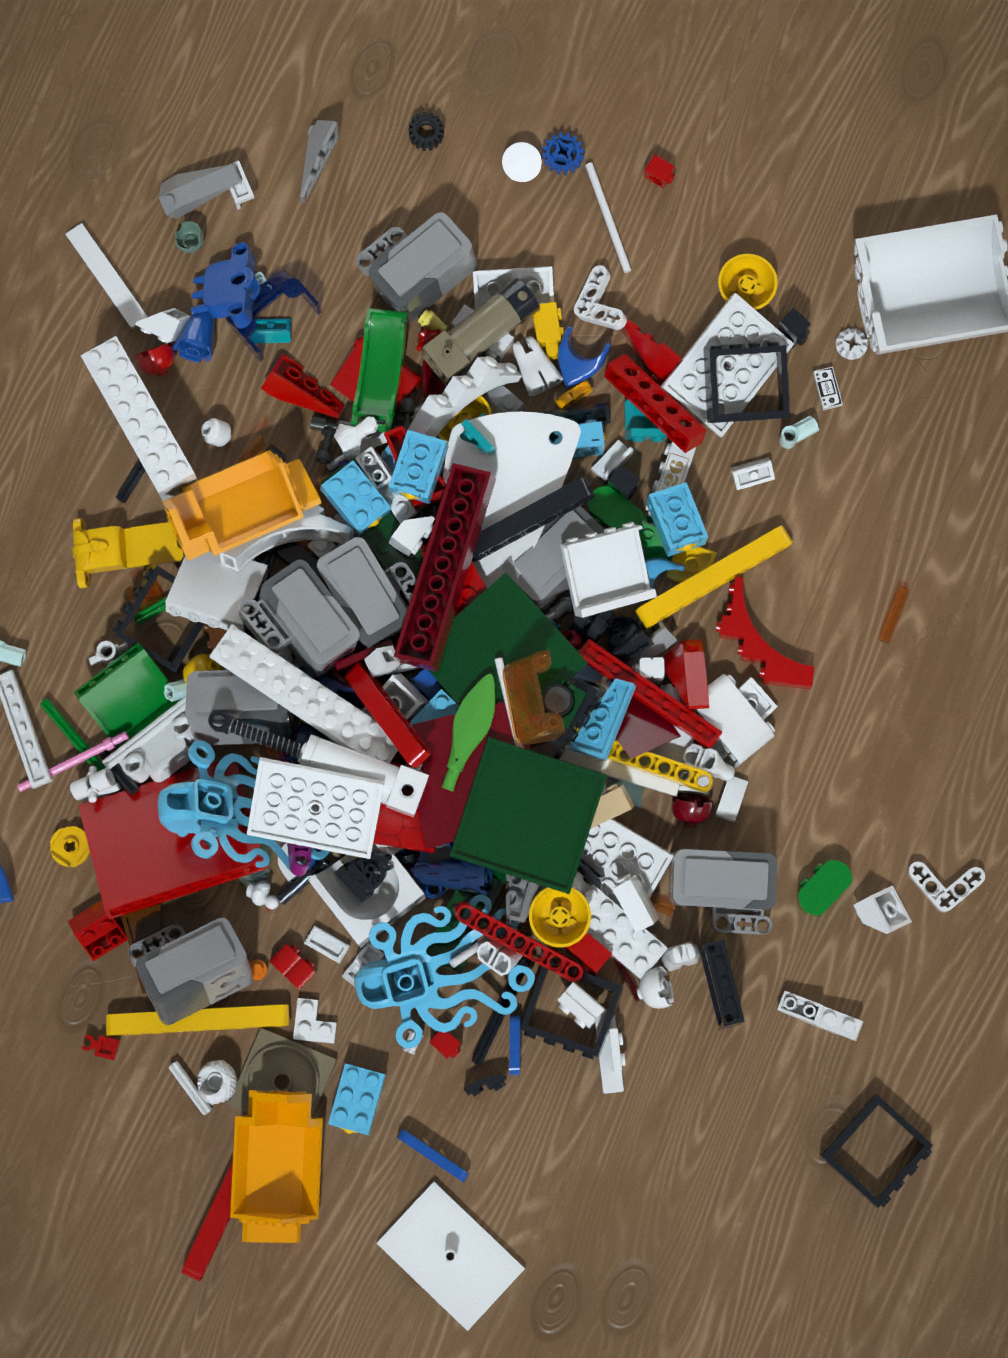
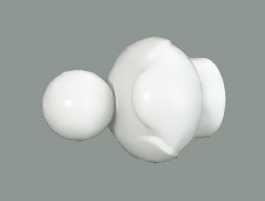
[246,880,279,911]

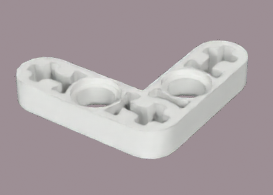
[574,265,627,330]
[908,862,985,912]

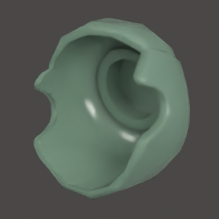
[175,221,204,254]

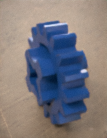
[542,132,585,176]

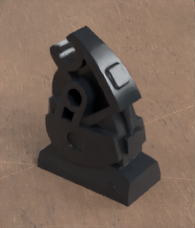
[606,616,654,664]
[334,850,394,902]

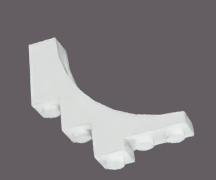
[408,356,522,438]
[220,505,355,572]

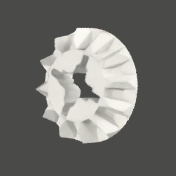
[836,328,868,360]

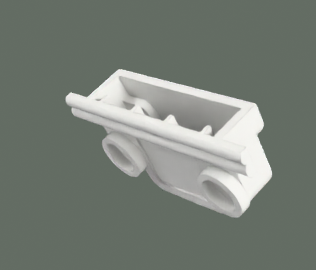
[102,696,194,783]

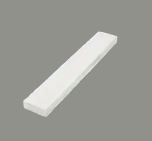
[66,223,148,329]
[0,670,52,789]

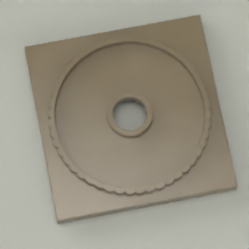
[228,1028,337,1117]

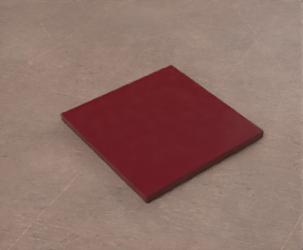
[406,699,531,849]

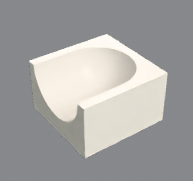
[308,844,426,948]

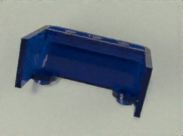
[226,271,321,362]

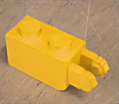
[533,302,564,361]

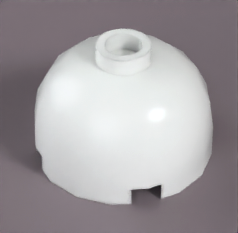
[637,966,674,1009]

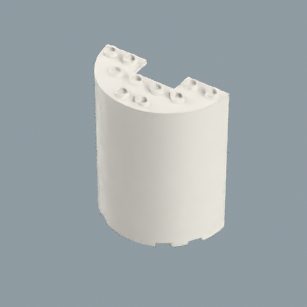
[854,215,1008,355]

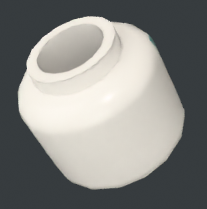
[201,418,231,447]

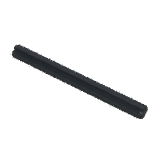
[472,956,532,1065]

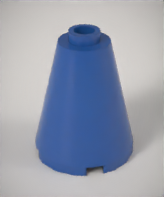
[173,311,215,363]

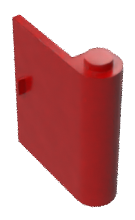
[330,337,423,416]

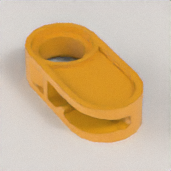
[555,380,593,409]

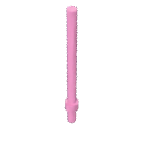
[17,731,129,792]

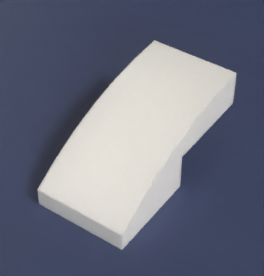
[715,777,748,822]
[342,942,385,987]

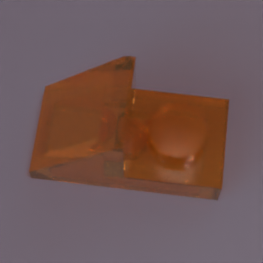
[124,580,165,611]

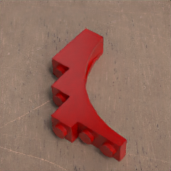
[716,577,815,690]

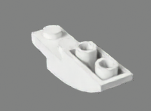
[356,446,418,524]
[777,991,864,1041]

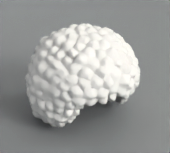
[197,1060,238,1105]

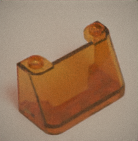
[502,650,565,745]

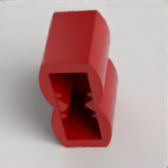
[269,944,316,990]

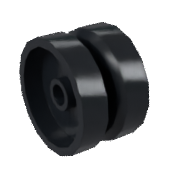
[569,609,615,643]

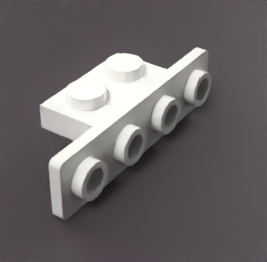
[595,1010,626,1094]

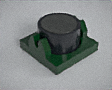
[531,674,587,730]

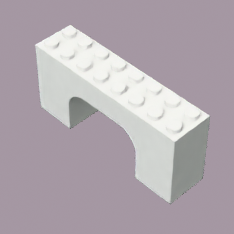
[81,336,198,501]

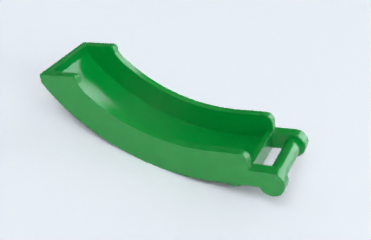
[351,308,407,433]

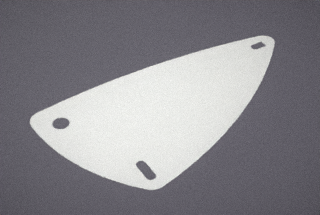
[443,412,581,588]

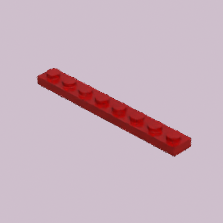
[579,639,723,749]

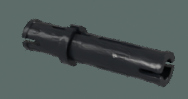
[277,858,330,905]

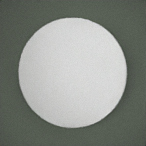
[502,142,542,182]

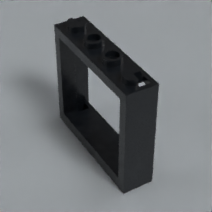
[704,342,790,423]
[110,565,203,673]
[699,939,745,1030]
[520,960,624,1060]
[820,1094,933,1208]

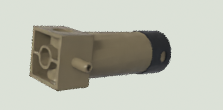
[420,278,540,385]

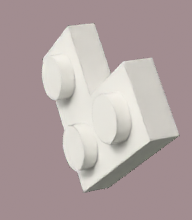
[293,998,337,1044]

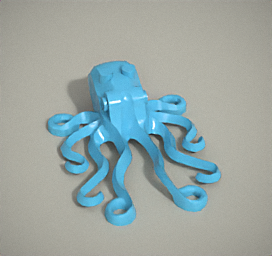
[158,740,330,872]
[354,895,535,1048]

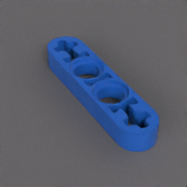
[397,1129,469,1183]

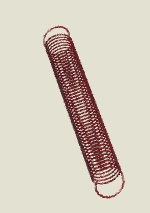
[612,956,643,1007]

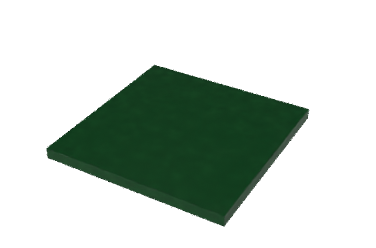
[428,572,588,720]
[450,737,608,894]

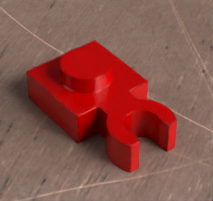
[81,1035,120,1061]

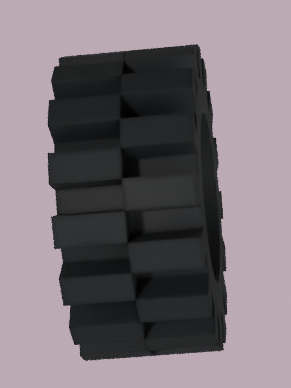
[408,112,444,151]

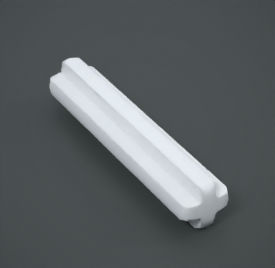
[169,1061,212,1115]

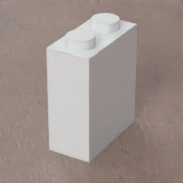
[612,874,660,933]

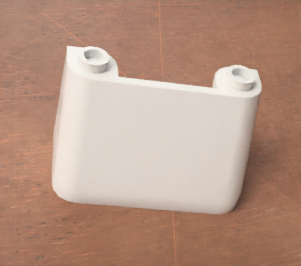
[685,674,775,768]

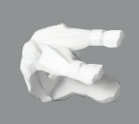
[334,417,387,460]

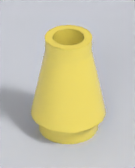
[417,309,448,333]

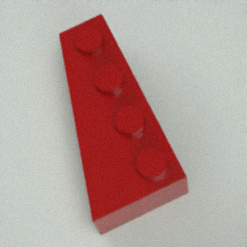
[384,426,446,511]

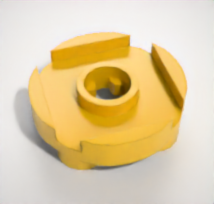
[50,826,90,868]

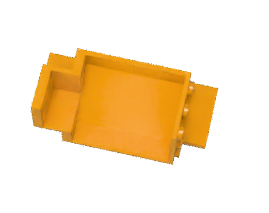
[162,450,322,561]
[230,1090,323,1243]

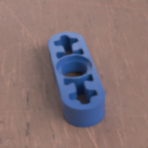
[509,1015,520,1075]

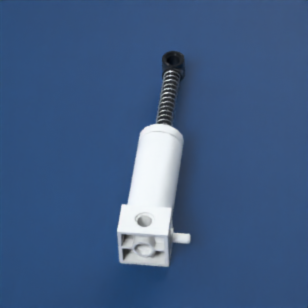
[208,710,429,818]

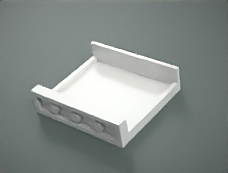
[560,522,657,618]
[165,552,268,632]

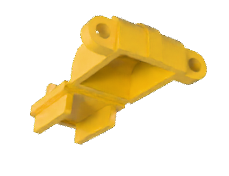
[72,518,185,589]

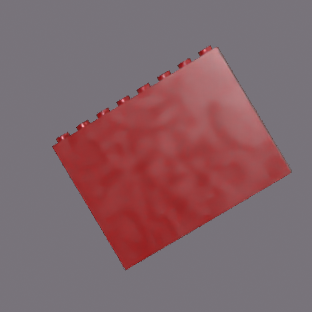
[78,760,268,919]

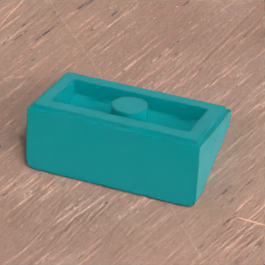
[250,319,291,343]

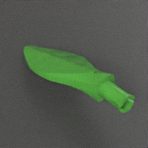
[441,674,495,791]

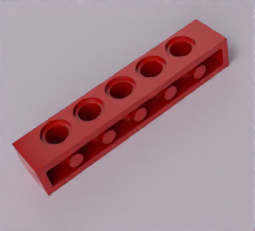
[604,354,707,453]

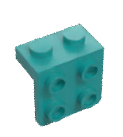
[624,400,668,443]

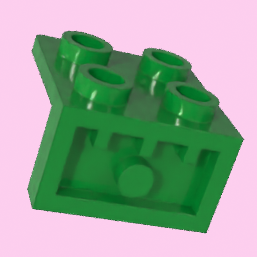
[639,515,673,571]

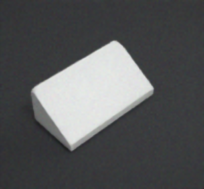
[730,457,775,490]

